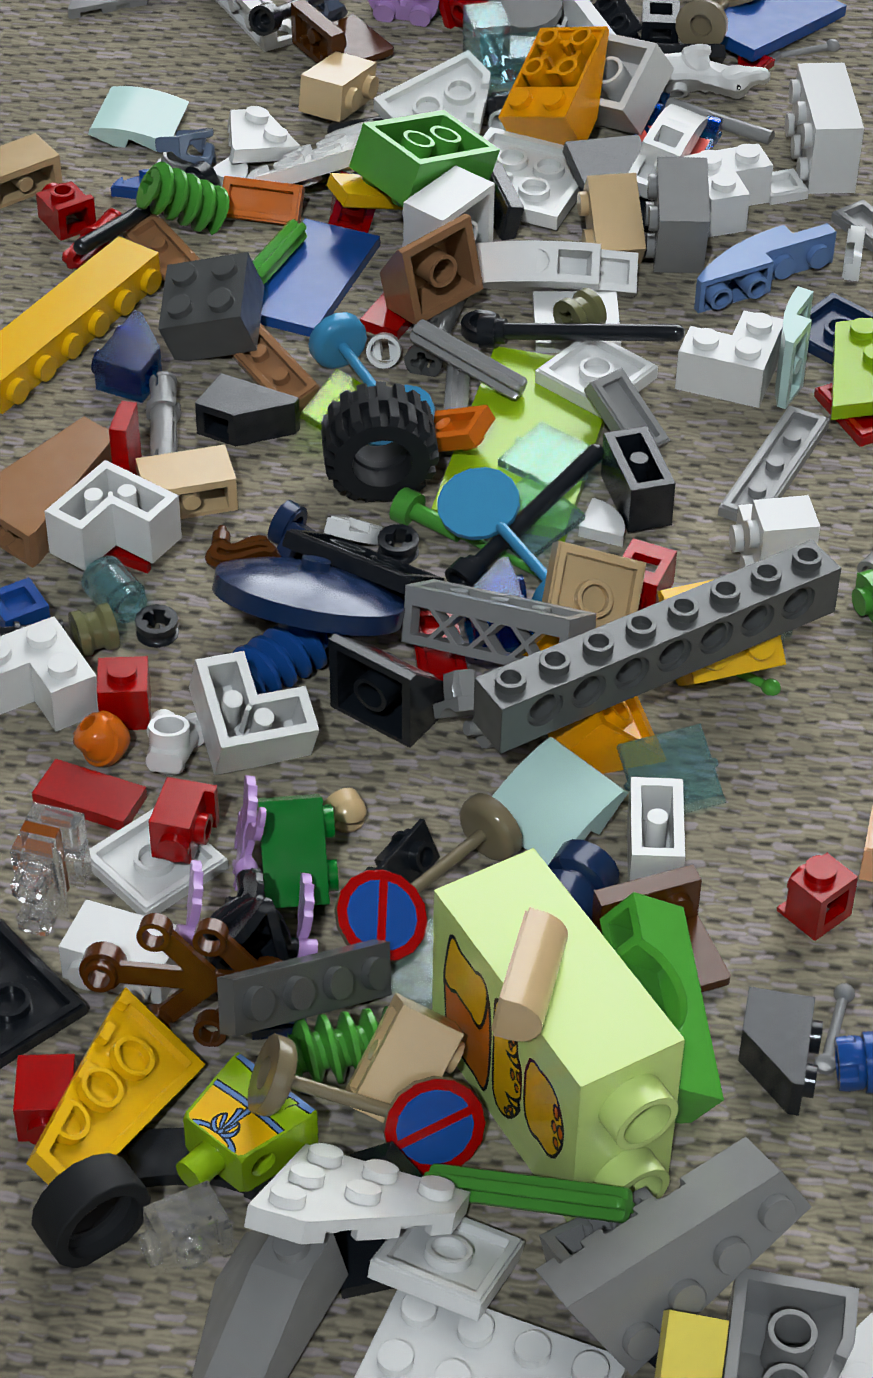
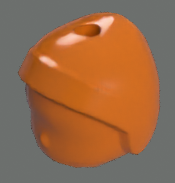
[73,711,131,767]

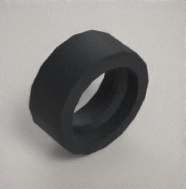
[31,1153,151,1268]

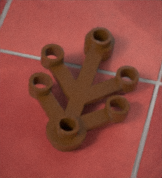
[79,913,282,1047]

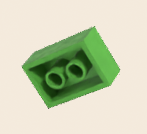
[349,110,500,208]

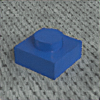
[0,577,50,627]

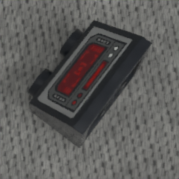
[329,633,445,748]

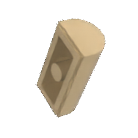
[491,907,568,1041]

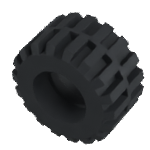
[321,381,439,503]

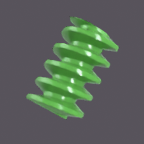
[136,162,229,235]
[287,1006,388,1084]

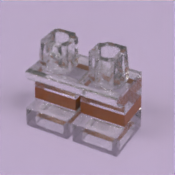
[10,802,93,937]

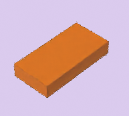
[222,176,305,225]

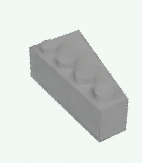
[535,1137,812,1376]

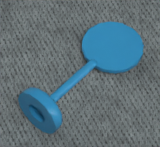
[308,312,435,446]
[438,467,547,602]

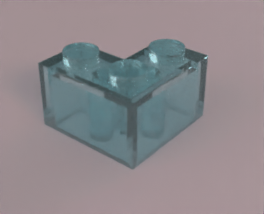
[463,1,538,91]

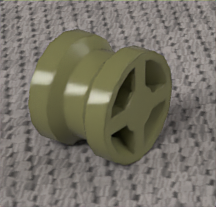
[553,288,607,324]
[68,602,120,658]

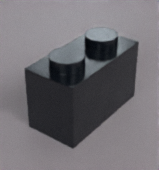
[601,426,676,533]

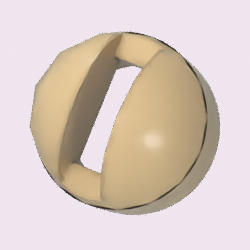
[323,788,367,833]

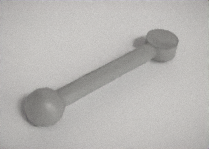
[767,39,840,61]
[814,983,855,1075]

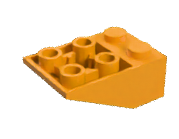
[498,26,609,145]

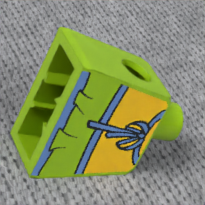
[176,1052,318,1192]

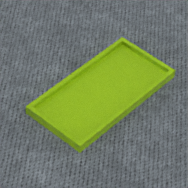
[431,346,605,542]

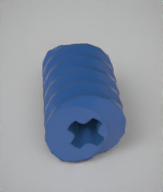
[232,623,329,695]

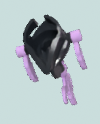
[175,775,318,995]

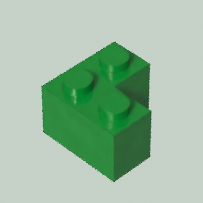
[257,794,339,908]

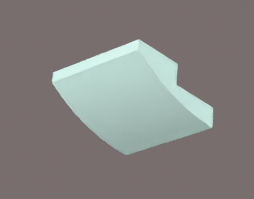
[88,86,189,151]
[775,286,814,409]
[492,736,628,865]

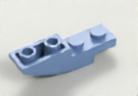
[694,223,837,313]

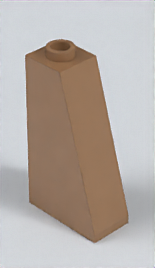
[0,416,112,568]

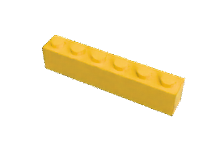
[0,236,162,414]

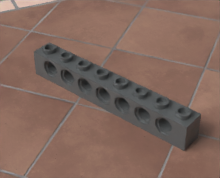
[473,540,842,754]

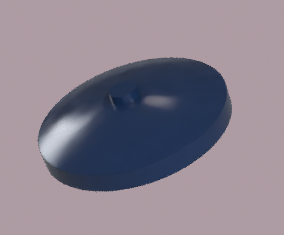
[212,555,405,636]

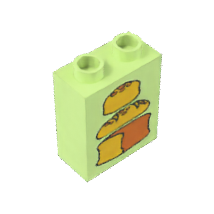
[432,848,685,1222]

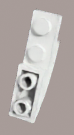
[628,104,709,201]
[475,240,638,297]

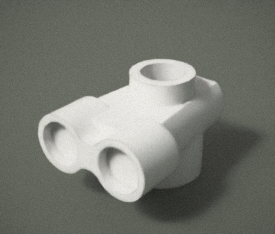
[146,709,204,776]

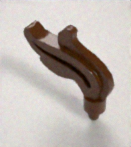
[205,525,281,570]

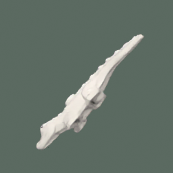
[663,44,770,99]

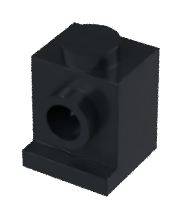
[641,0,680,44]

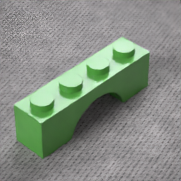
[600,892,724,1124]

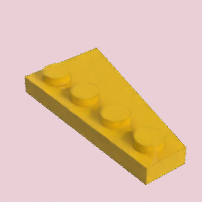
[26,987,206,1185]

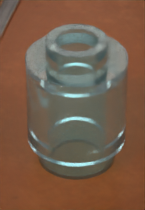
[81,556,147,623]

